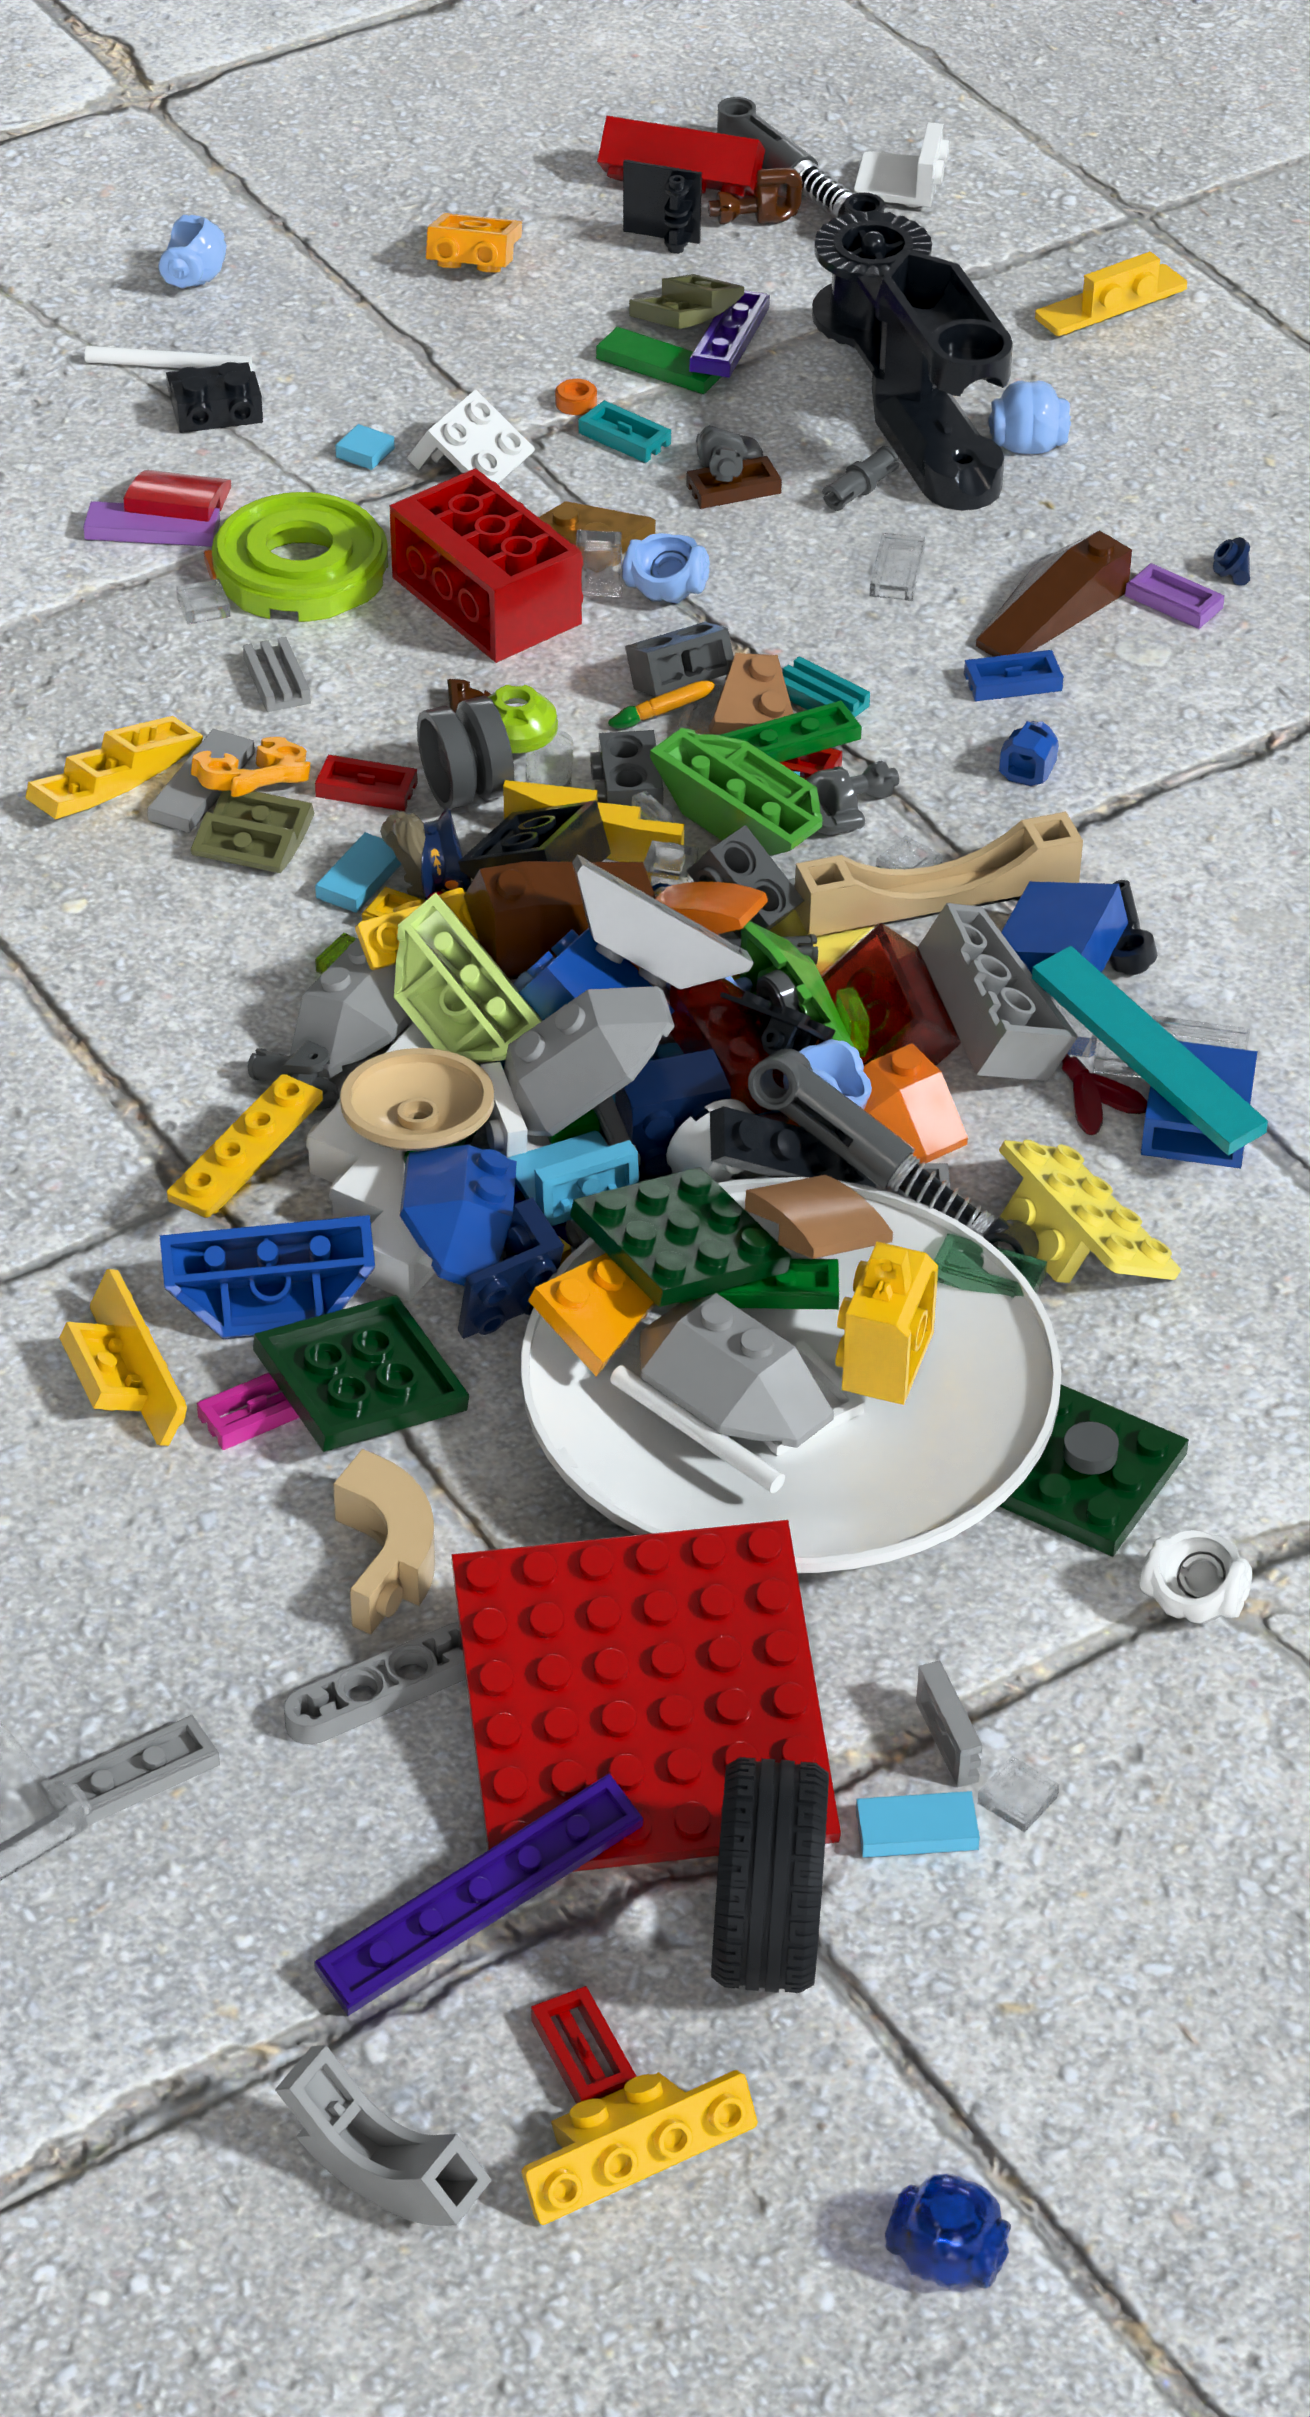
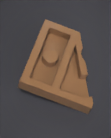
[708,653,794,734]

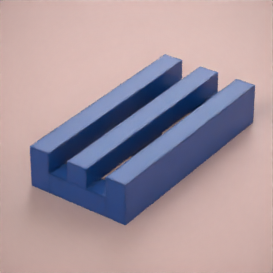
[964,650,1064,702]

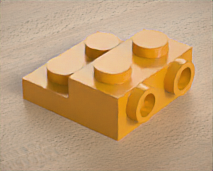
[426,213,522,272]

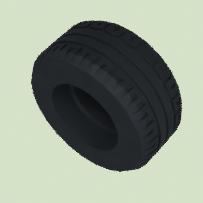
[711,1757,829,1993]

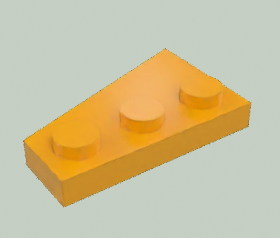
[528,1253,656,1377]

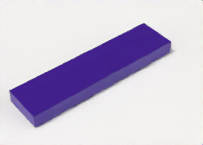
[689,290,770,378]

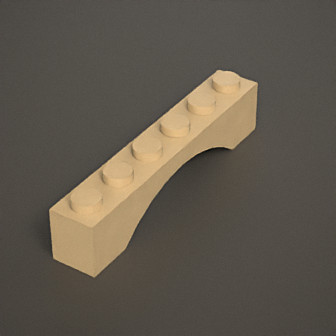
[795,811,1083,936]

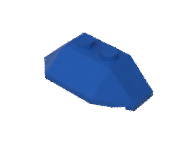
[400,1145,517,1286]
[159,1215,375,1339]

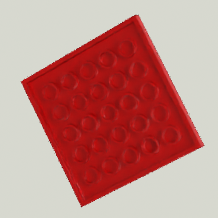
[451,1520,841,1872]

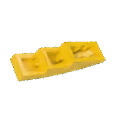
[25,716,203,819]
[503,780,684,872]

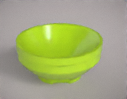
[488,685,558,754]

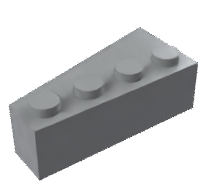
[918,903,1078,1081]

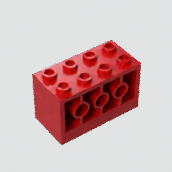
[389,468,583,663]

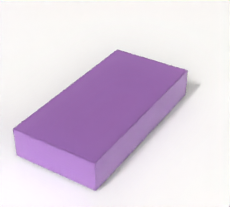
[1125,563,1224,629]

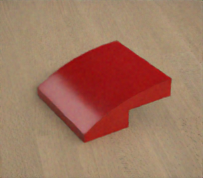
[123,470,231,522]

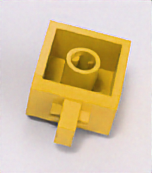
[835,1241,938,1405]

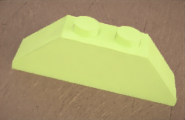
[394,893,542,1063]

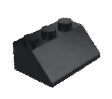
[458,800,611,879]

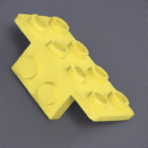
[999,1139,1181,1283]

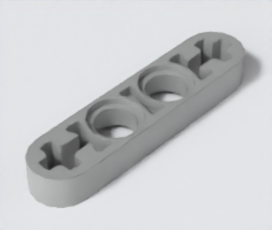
[284,1622,466,1745]

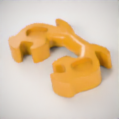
[191,737,311,797]

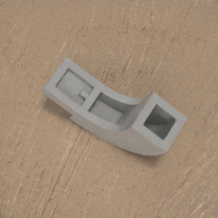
[275,2045,492,2226]

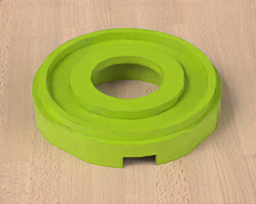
[212,492,388,622]

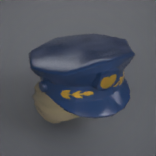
[380,807,472,900]

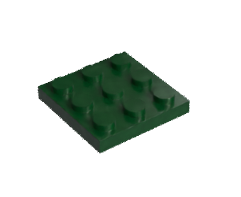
[570,1167,791,1307]
[253,1295,469,1452]
[999,1384,1189,1557]

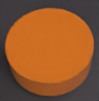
[555,379,597,415]

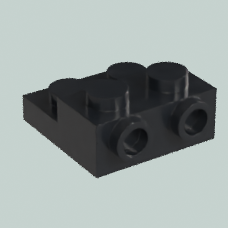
[166,362,263,433]

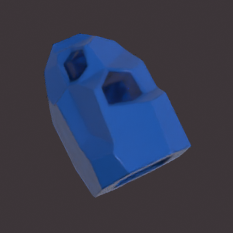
[999,721,1059,786]

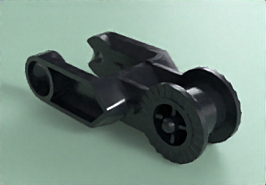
[812,210,1013,511]

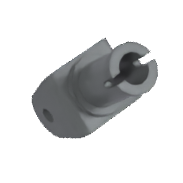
[248,1040,339,1110]

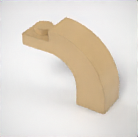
[333,1449,435,1634]

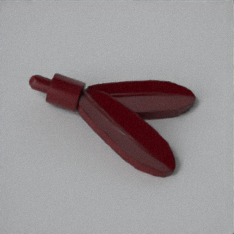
[1061,1054,1147,1135]

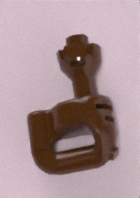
[708,168,803,224]

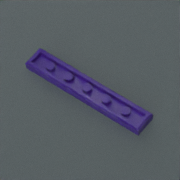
[314,1774,643,2016]

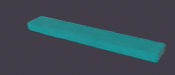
[1032,945,1268,1155]

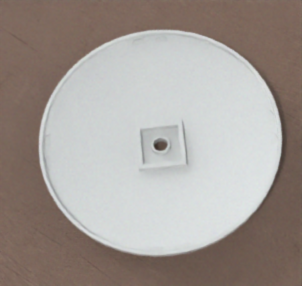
[521,1177,1061,1573]

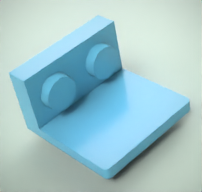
[508,1131,639,1226]

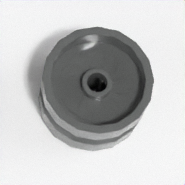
[417,695,514,810]

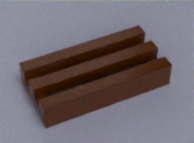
[686,456,782,509]

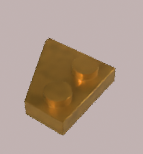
[538,501,656,569]

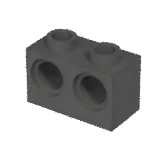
[625,622,734,696]
[590,730,664,822]
[687,825,804,938]

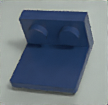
[458,1197,564,1339]

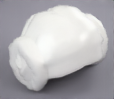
[1139,1530,1252,1624]

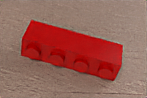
[597,115,765,198]

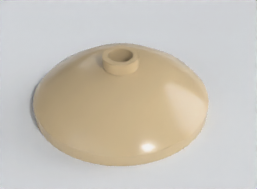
[340,1048,494,1151]

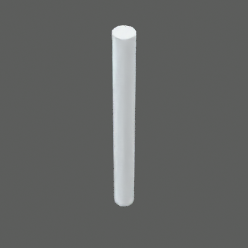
[85,346,252,369]
[610,1365,785,1493]

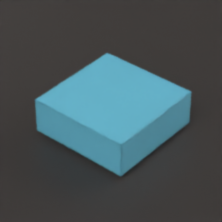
[335,424,395,470]

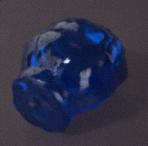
[885,2173,1011,2290]

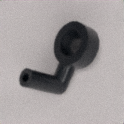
[1109,880,1158,975]

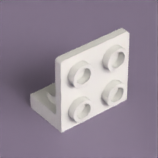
[407,389,535,484]

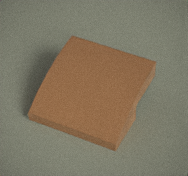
[745,1175,893,1259]

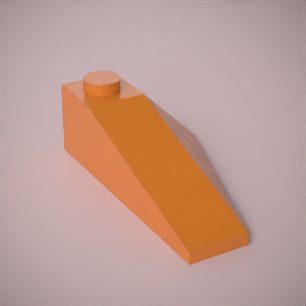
[787,1043,968,1164]

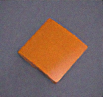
[655,882,768,935]

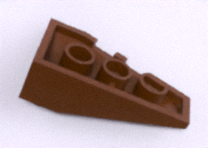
[976,530,1132,657]
[464,861,656,980]

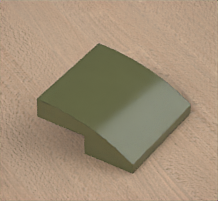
[629,274,744,329]
[190,790,315,873]

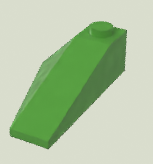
[740,921,854,1047]

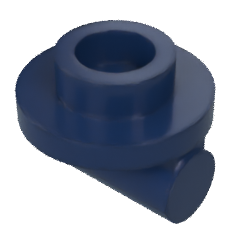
[1213,537,1250,586]

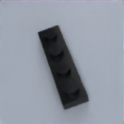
[710,1106,876,1188]

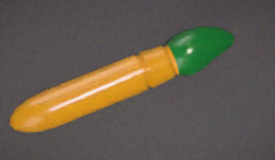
[608,680,715,729]

